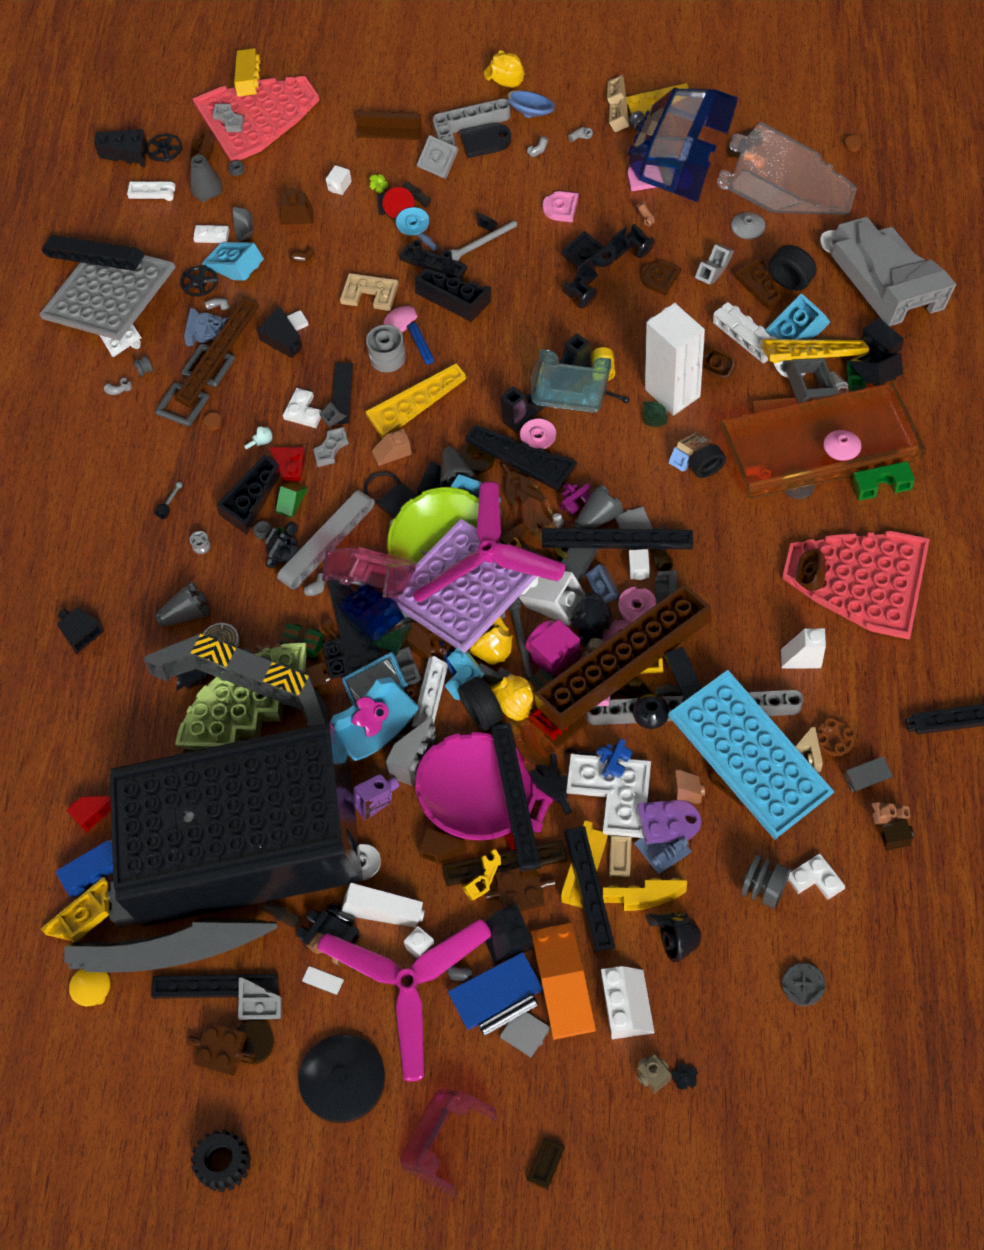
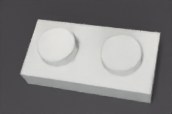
[193,225,230,243]

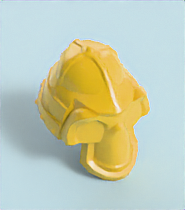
[483,50,525,88]
[469,616,513,665]
[490,674,535,721]

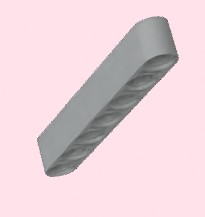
[277,490,375,590]

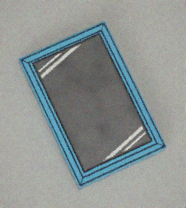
[341,652,408,707]

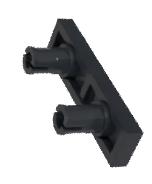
[399,239,467,279]

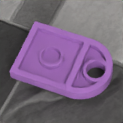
[636,800,701,844]

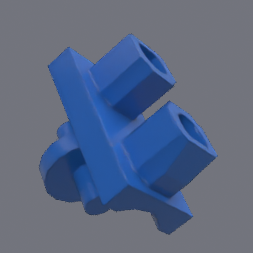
[597,739,633,778]

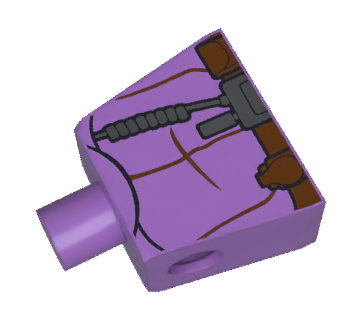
[354,775,399,820]

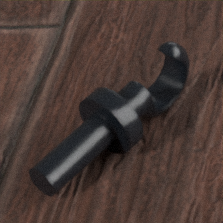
[564,748,595,758]

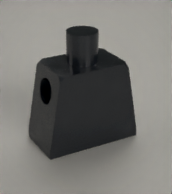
[57,608,104,654]

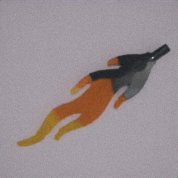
[506,718,573,815]

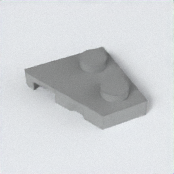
[238,978,282,1020]

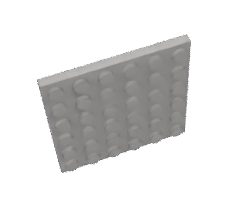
[39,255,176,341]

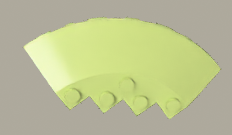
[175,643,306,751]

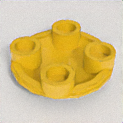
[69,969,110,1007]

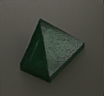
[372,623,411,656]

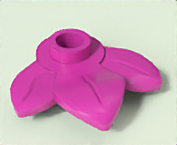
[351,697,389,737]

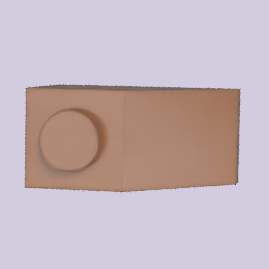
[372,428,412,466]
[674,770,705,804]

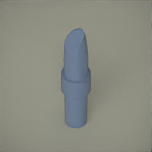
[417,232,439,252]

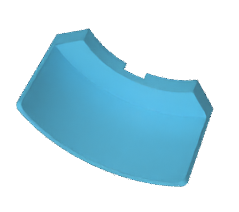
[330,677,419,761]

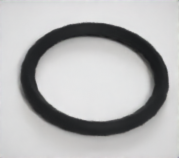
[363,472,401,504]

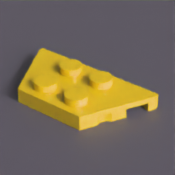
[41,877,109,942]

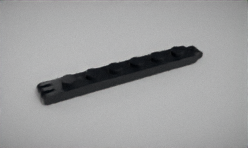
[905,704,984,734]

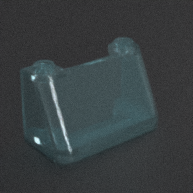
[531,350,611,412]

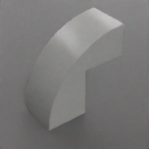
[695,244,735,285]

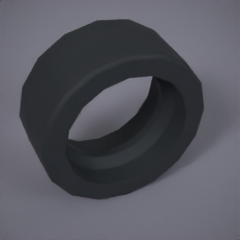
[689,444,726,478]

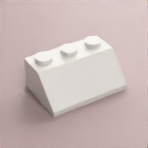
[601,966,654,1039]

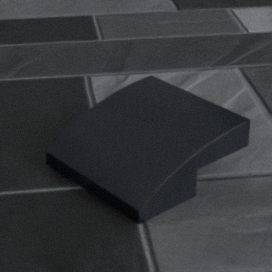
[377,483,419,519]

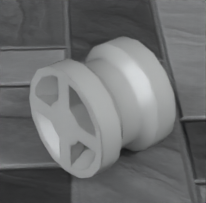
[190,531,211,554]

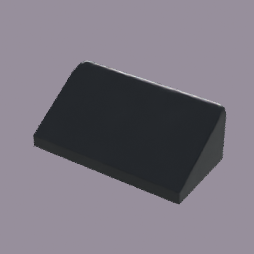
[417,461,441,495]

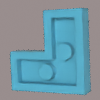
[445,648,484,700]

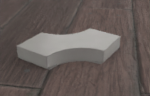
[212,103,245,132]
[313,427,349,467]

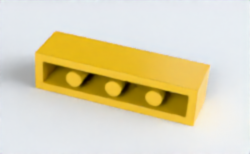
[234,48,261,96]

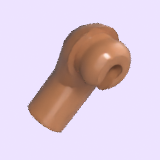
[637,201,655,227]

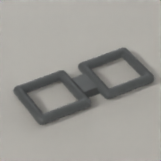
[155,344,235,427]

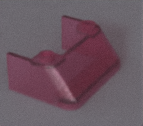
[322,547,417,598]
[400,1089,497,1197]

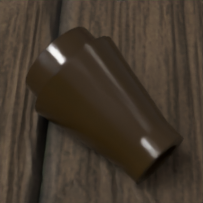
[651,549,674,571]

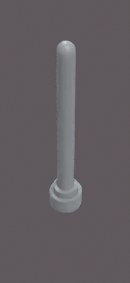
[449,221,517,262]

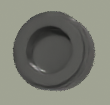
[253,521,272,540]

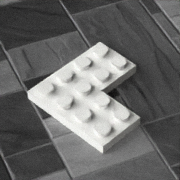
[567,754,651,838]

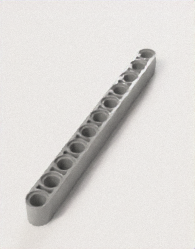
[586,690,803,725]

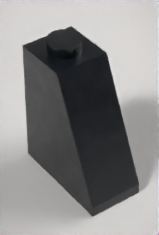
[257,307,302,358]

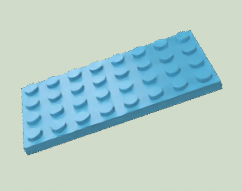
[668,670,834,840]

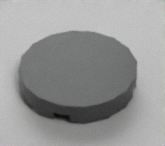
[782,963,825,1007]

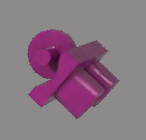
[559,483,591,516]

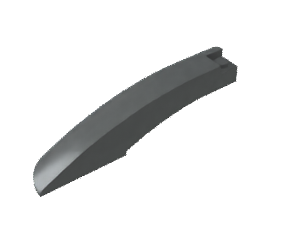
[64,918,277,972]

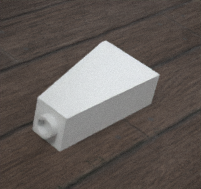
[341,883,425,928]

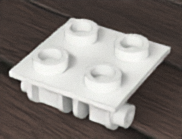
[99,324,141,357]

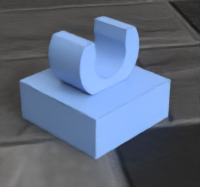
[669,446,693,472]

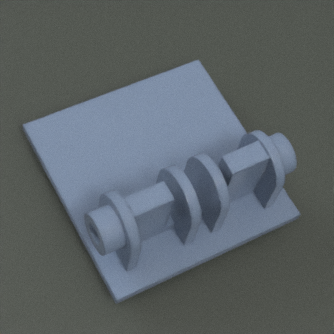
[634,837,692,875]

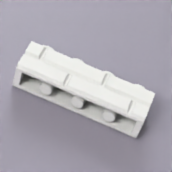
[713,302,777,364]

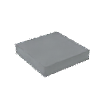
[416,135,459,179]

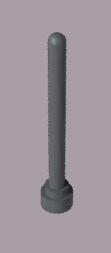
[507,597,533,680]

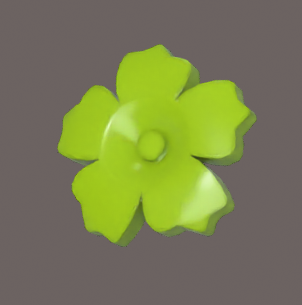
[369,174,388,194]

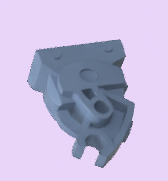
[184,308,230,346]

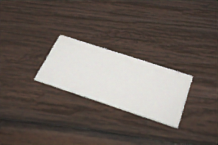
[302,966,344,995]

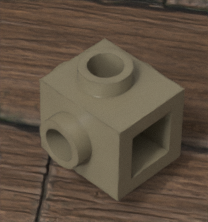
[637,1054,672,1094]

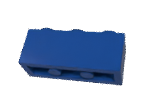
[55,840,113,898]

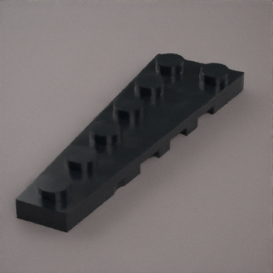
[465,425,577,492]
[327,571,383,674]

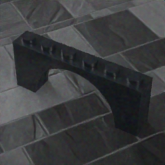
[500,333,591,432]

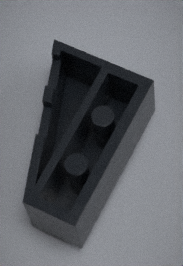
[94,129,148,167]

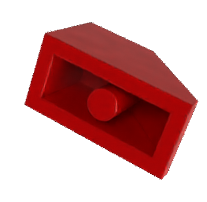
[66,796,111,833]

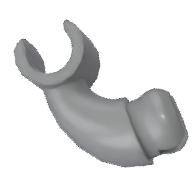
[104,378,132,395]

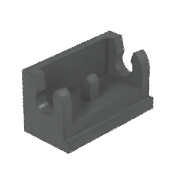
[655,570,677,604]
[843,756,893,792]

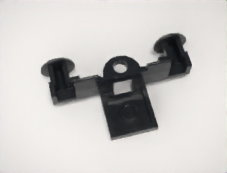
[561,224,655,309]

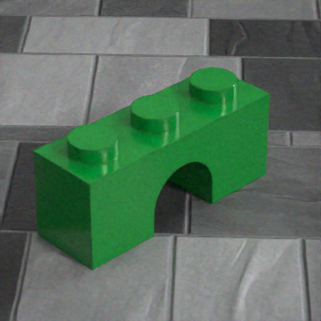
[852,461,915,501]

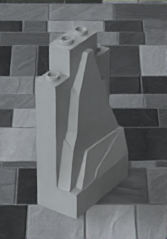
[831,217,956,326]

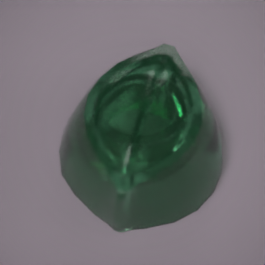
[642,401,669,427]

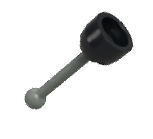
[154,481,183,519]

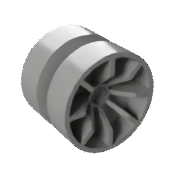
[366,325,406,372]

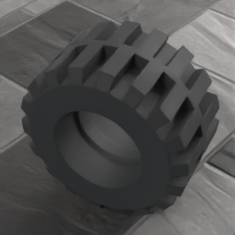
[191,1130,251,1192]

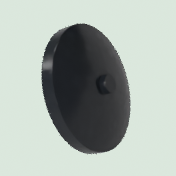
[298,1035,386,1123]

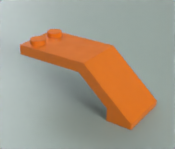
[531,922,596,1040]

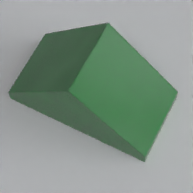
[276,482,308,518]

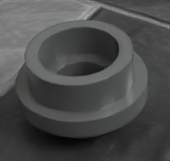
[228,160,245,176]

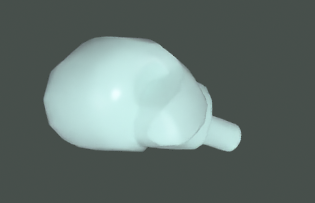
[244,426,273,450]

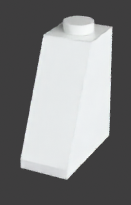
[781,629,826,668]

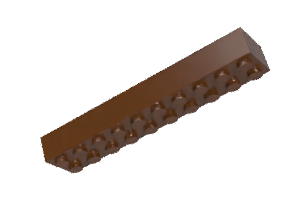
[534,584,711,731]

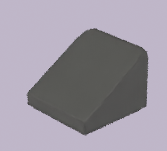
[319,402,347,427]

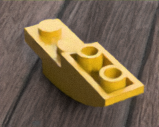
[603,878,687,911]

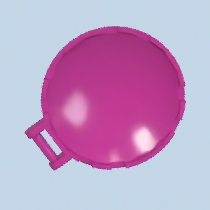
[415,732,553,840]

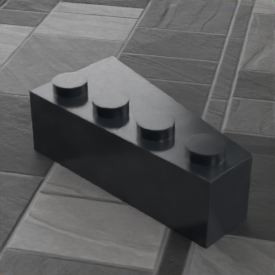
[415,268,491,322]
[217,454,280,535]

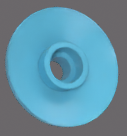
[396,207,429,235]

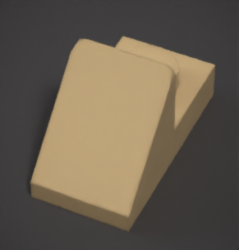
[796,727,823,772]

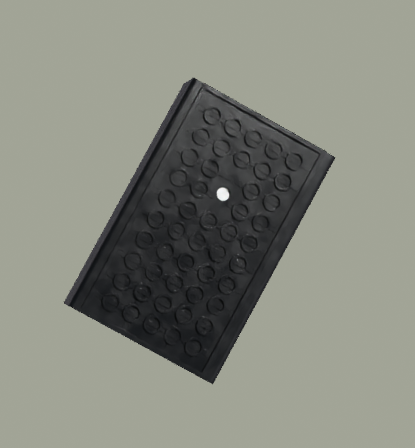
[110,722,363,927]

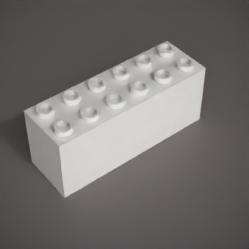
[645,303,705,416]

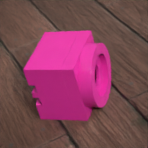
[525,619,581,678]

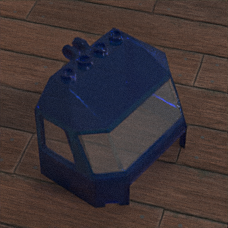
[628,87,739,202]

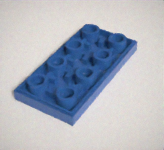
[448,952,543,1030]

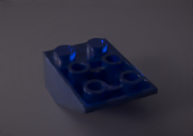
[338,583,405,641]

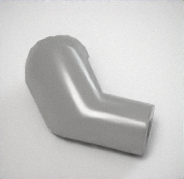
[527,136,549,157]
[204,298,230,310]
[304,573,327,596]

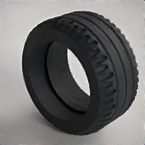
[769,245,817,291]
[458,677,503,730]

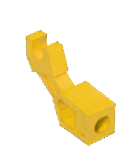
[462,849,501,900]

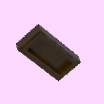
[527,1138,565,1190]

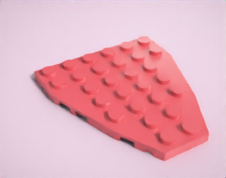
[192,76,319,162]
[782,531,930,640]

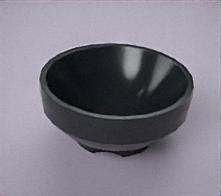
[633,694,669,729]

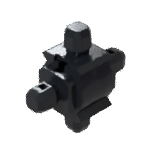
[265,521,299,569]

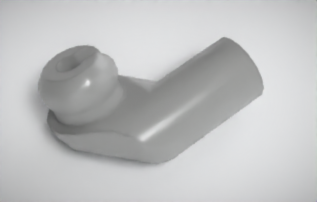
[568,127,593,142]

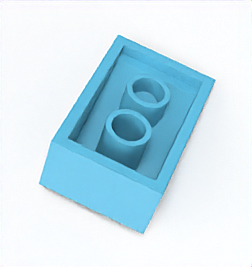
[202,242,264,281]
[765,293,830,340]

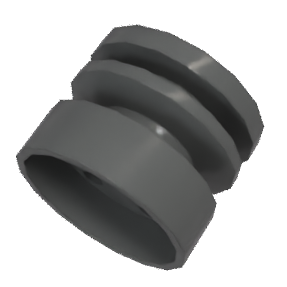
[741,855,791,909]

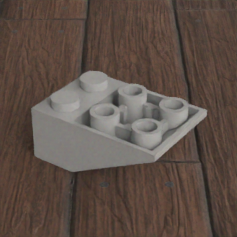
[386,717,437,786]

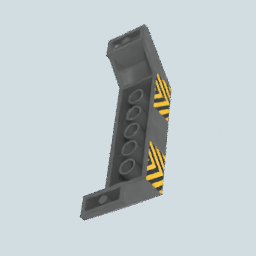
[144,633,325,727]

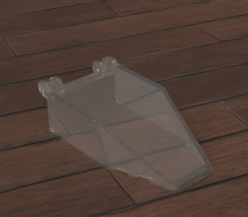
[717,122,857,215]

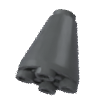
[189,155,222,202]
[440,447,476,487]
[573,484,623,529]
[155,581,211,627]

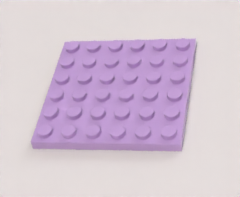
[384,519,538,654]

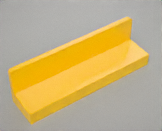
[561,821,608,908]

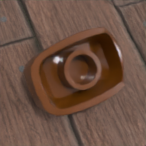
[190,130,215,160]
[702,347,737,378]
[796,548,826,591]

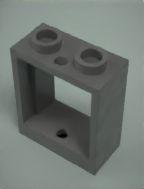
[786,358,838,406]

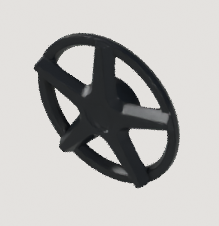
[146,134,183,162]
[180,265,218,297]

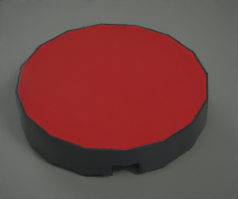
[382,187,415,221]

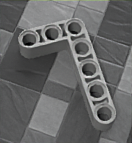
[433,99,511,146]

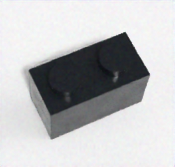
[861,318,904,353]

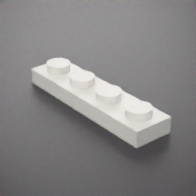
[412,656,448,728]

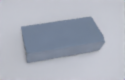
[585,564,620,603]

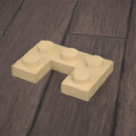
[340,273,399,311]

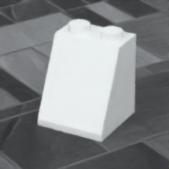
[519,571,586,626]

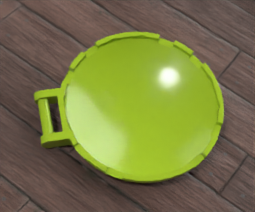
[388,487,500,579]

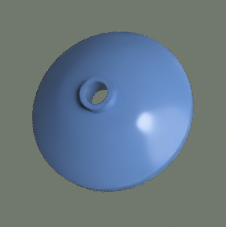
[507,90,555,118]

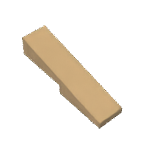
[607,75,629,132]

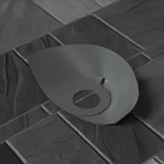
[233,207,254,242]

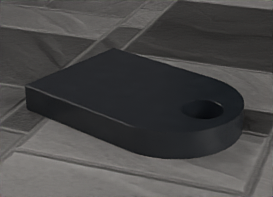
[460,123,512,158]

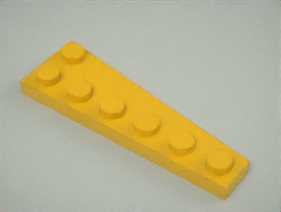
[760,339,869,363]
[365,363,466,438]

